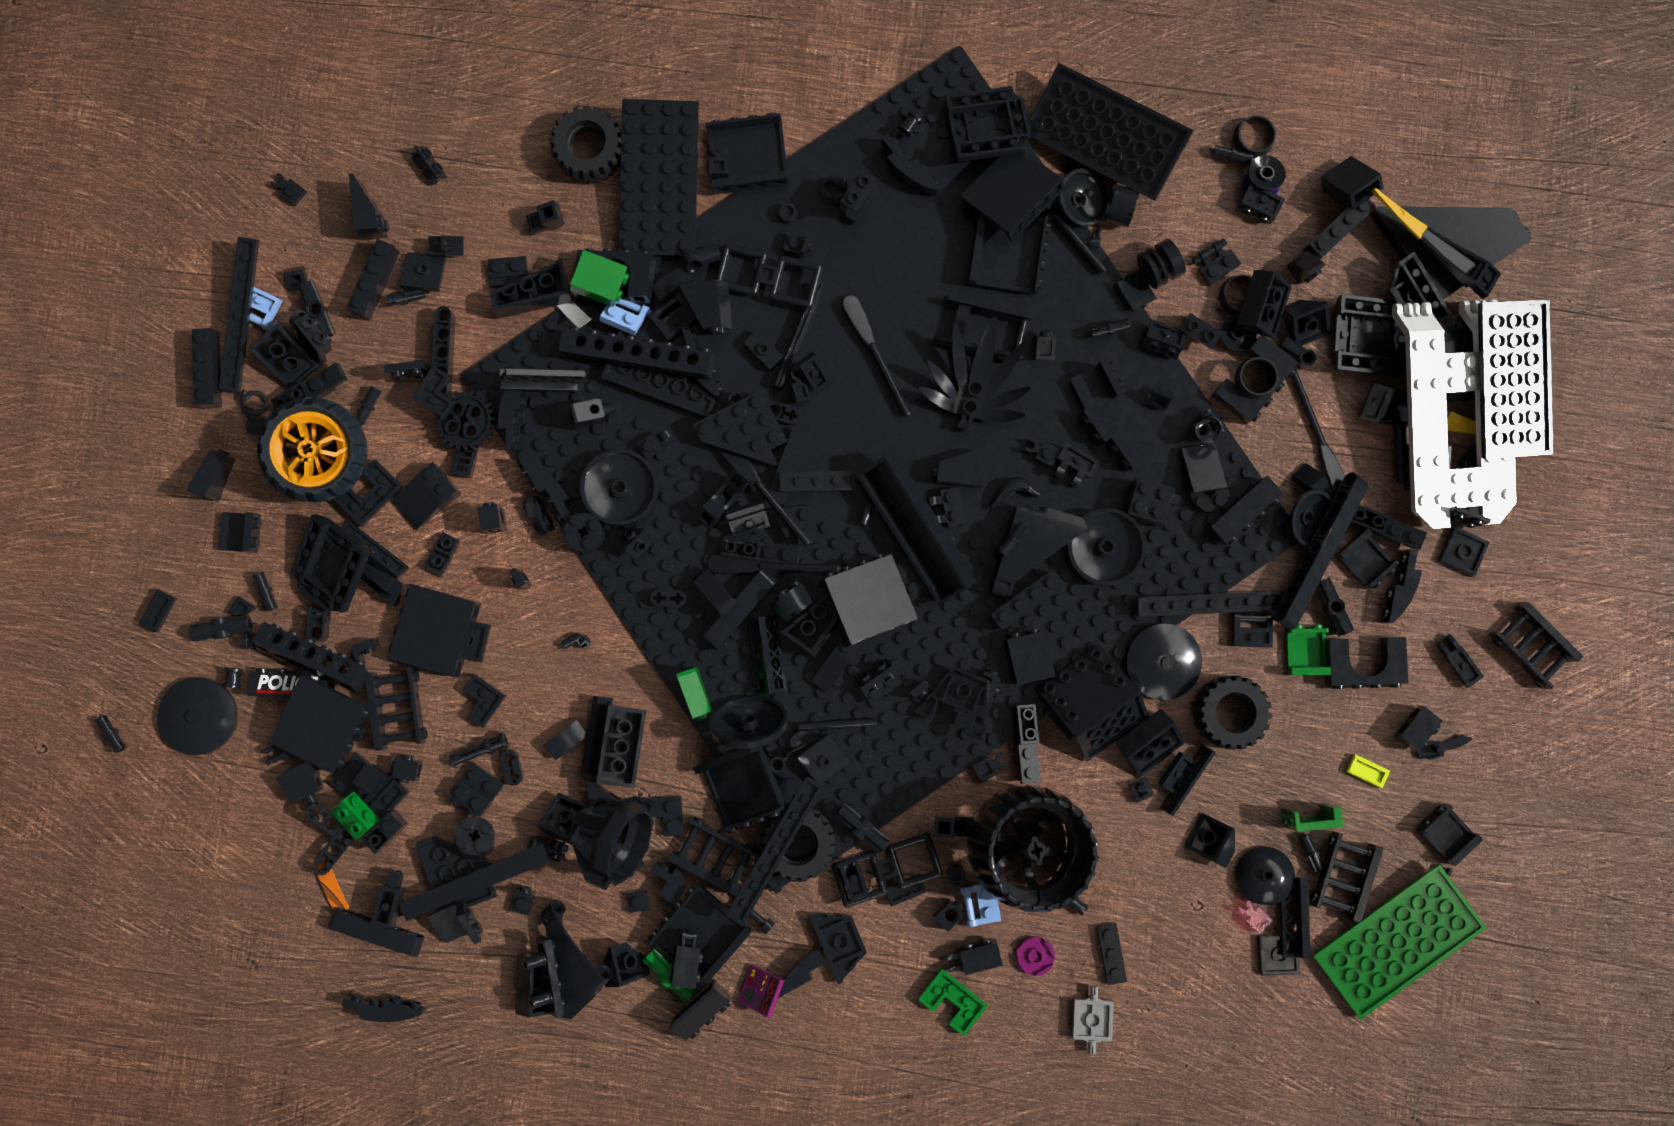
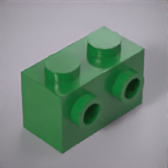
[331,791,380,841]

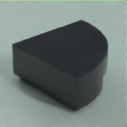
[228,596,256,616]

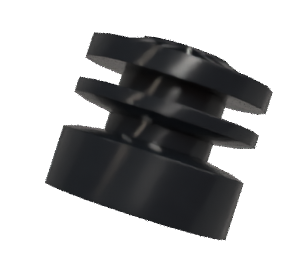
[1137,238,1186,289]

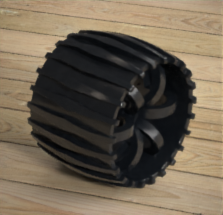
[967,785,1099,913]

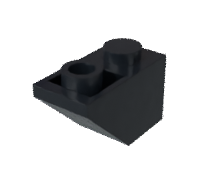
[1287,251,1326,284]
[361,810,409,854]

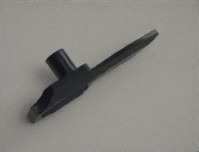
[1416,734,1472,760]

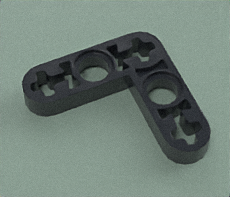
[305,802,354,875]

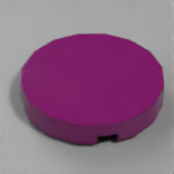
[1016,936,1055,976]

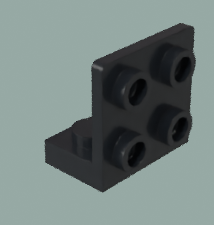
[1449,506,1491,528]

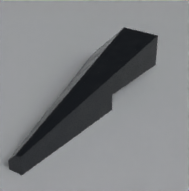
[360,563,403,607]

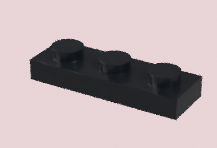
[1096,923,1127,985]

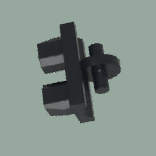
[428,235,464,256]

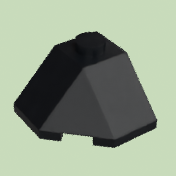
[603,942,650,988]

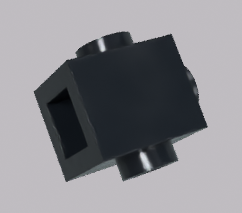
[390,754,423,783]

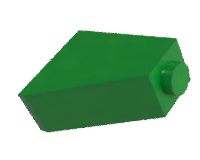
[676,668,713,721]

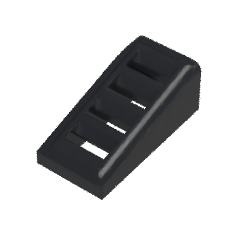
[451,445,479,478]

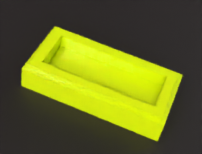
[1345,754,1390,788]

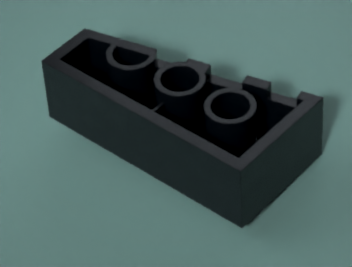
[490,259,573,319]

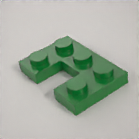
[918,968,988,1036]

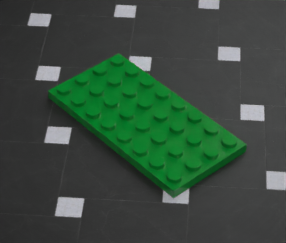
[1312,863,1487,1020]

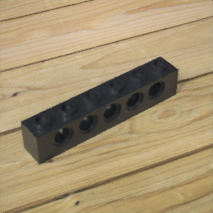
[251,622,369,693]

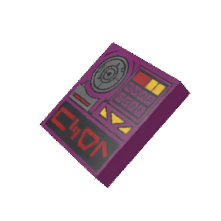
[738,964,784,1018]

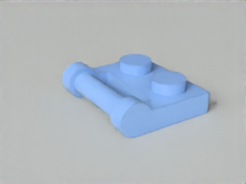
[250,287,282,330]
[600,298,649,336]
[960,884,1001,927]

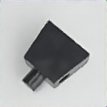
[570,399,615,430]
[275,761,324,806]

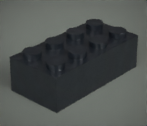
[592,704,647,788]

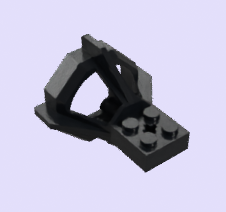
[538,793,655,890]

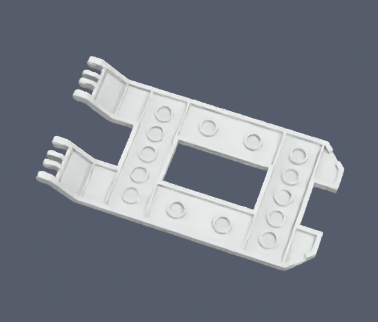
[1392,299,1516,529]

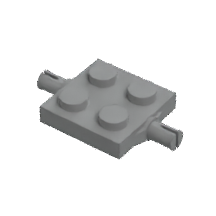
[1072,985,1114,1055]

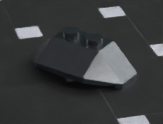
[1388,251,1453,324]

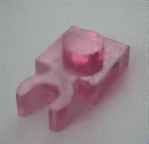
[1236,899,1273,934]

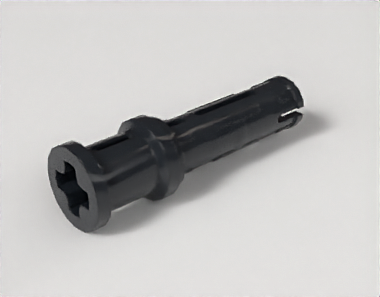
[449,732,509,767]

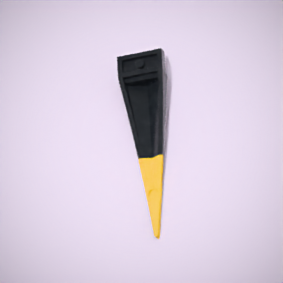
[1372,188,1501,299]
[1359,381,1476,434]

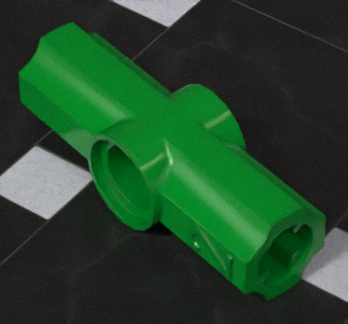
[643,948,696,1002]

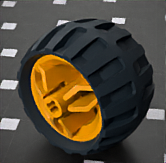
[257,397,368,503]

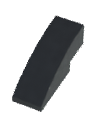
[778,946,826,998]

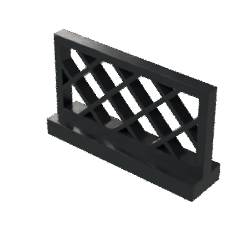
[499,369,585,392]

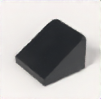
[283,266,307,291]

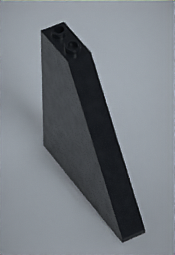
[1369,206,1533,300]

